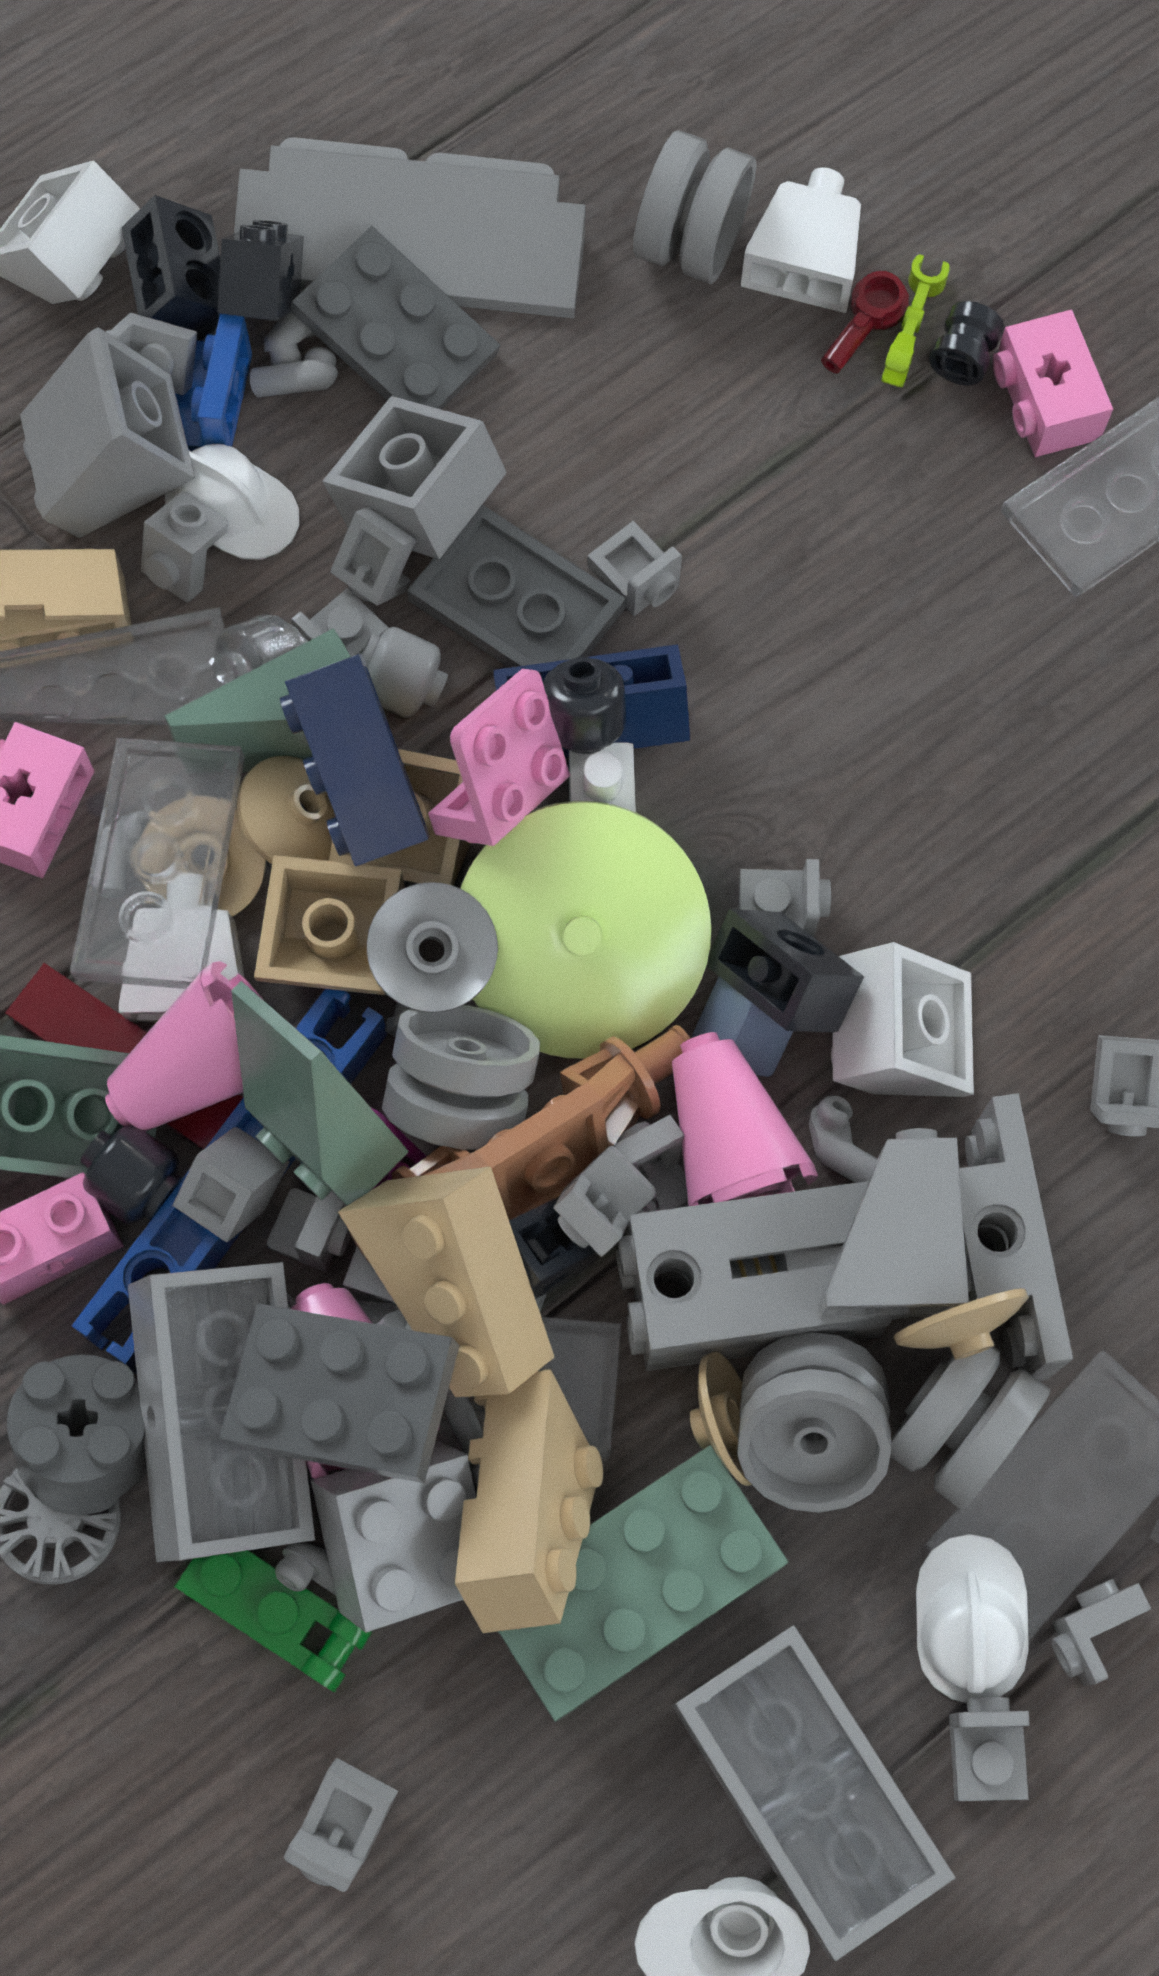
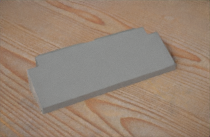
[234,137,586,318]

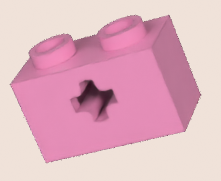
[993,309,1113,457]
[0,722,94,879]
[0,1172,124,1305]

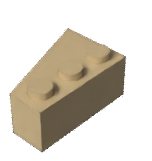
[0,549,134,664]
[338,1167,554,1397]
[455,1369,603,1633]

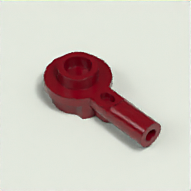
[821,271,909,374]

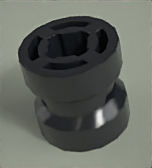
[929,301,1005,386]

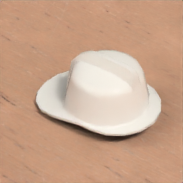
[165,444,299,560]
[916,1534,1028,1703]
[635,1877,810,1976]

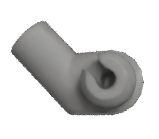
[250,347,338,398]

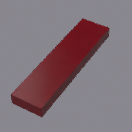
[5,963,243,1150]

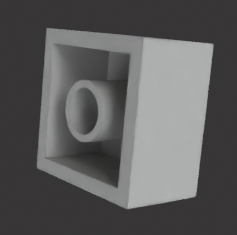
[322,396,507,559]
[311,1440,476,1633]

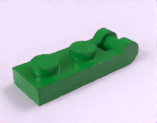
[174,1550,373,1693]

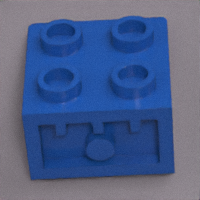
[175,314,252,451]

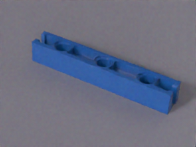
[72,989,387,1374]

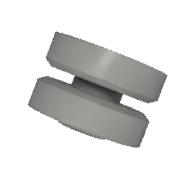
[633,130,757,284]
[382,1005,540,1150]
[737,1332,891,1513]
[890,1347,1050,1511]

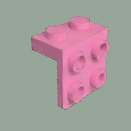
[428,669,570,846]

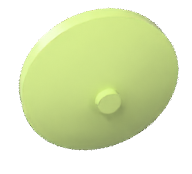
[460,800,711,1059]

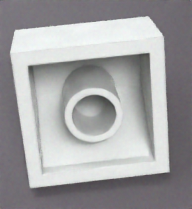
[0,160,140,304]
[831,942,974,1097]

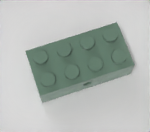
[498,1445,789,1723]

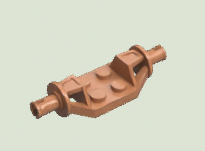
[351,1025,691,1263]

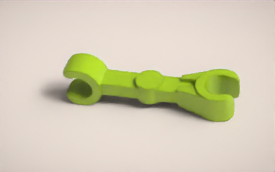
[881,254,950,387]

